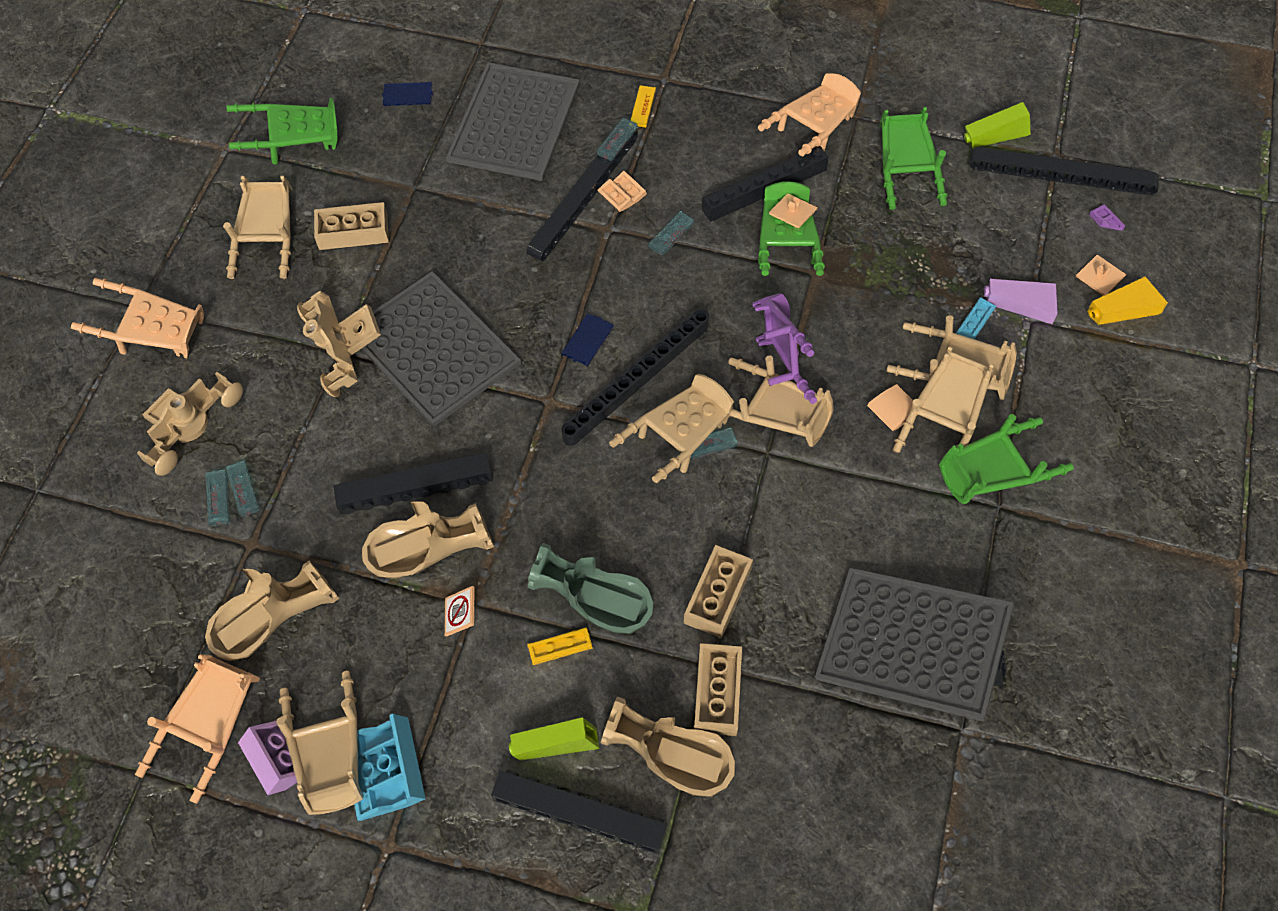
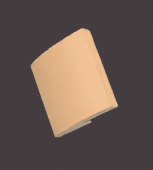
[598,171,647,212]
[867,384,918,431]

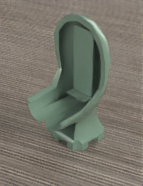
[528,543,653,634]

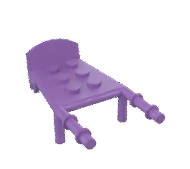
[753,293,817,404]

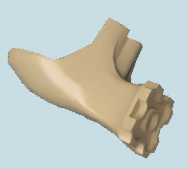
[362,502,494,578]

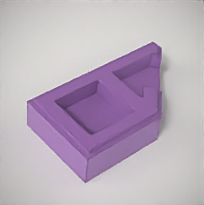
[1089,204,1125,231]

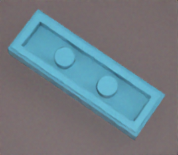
[956,297,996,339]

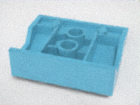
[354,714,426,821]

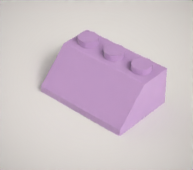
[238,721,297,795]

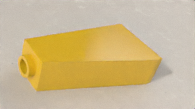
[1087,277,1168,325]

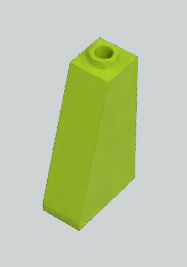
[964,102,1031,148]
[509,717,600,761]

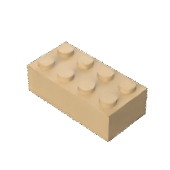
[314,202,389,250]
[684,545,753,639]
[694,643,742,736]

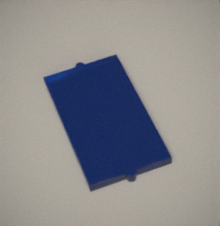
[382,82,433,106]
[562,313,614,366]

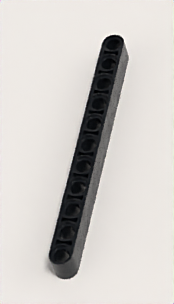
[526,125,638,262]
[970,147,1159,195]
[561,309,709,446]

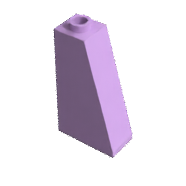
[984,279,1058,324]

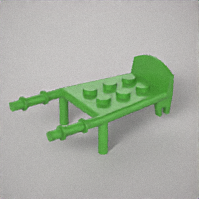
[226,98,337,164]
[879,107,948,210]
[758,182,825,276]
[939,414,1074,504]

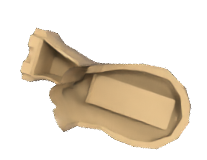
[205,561,339,661]
[601,697,735,797]

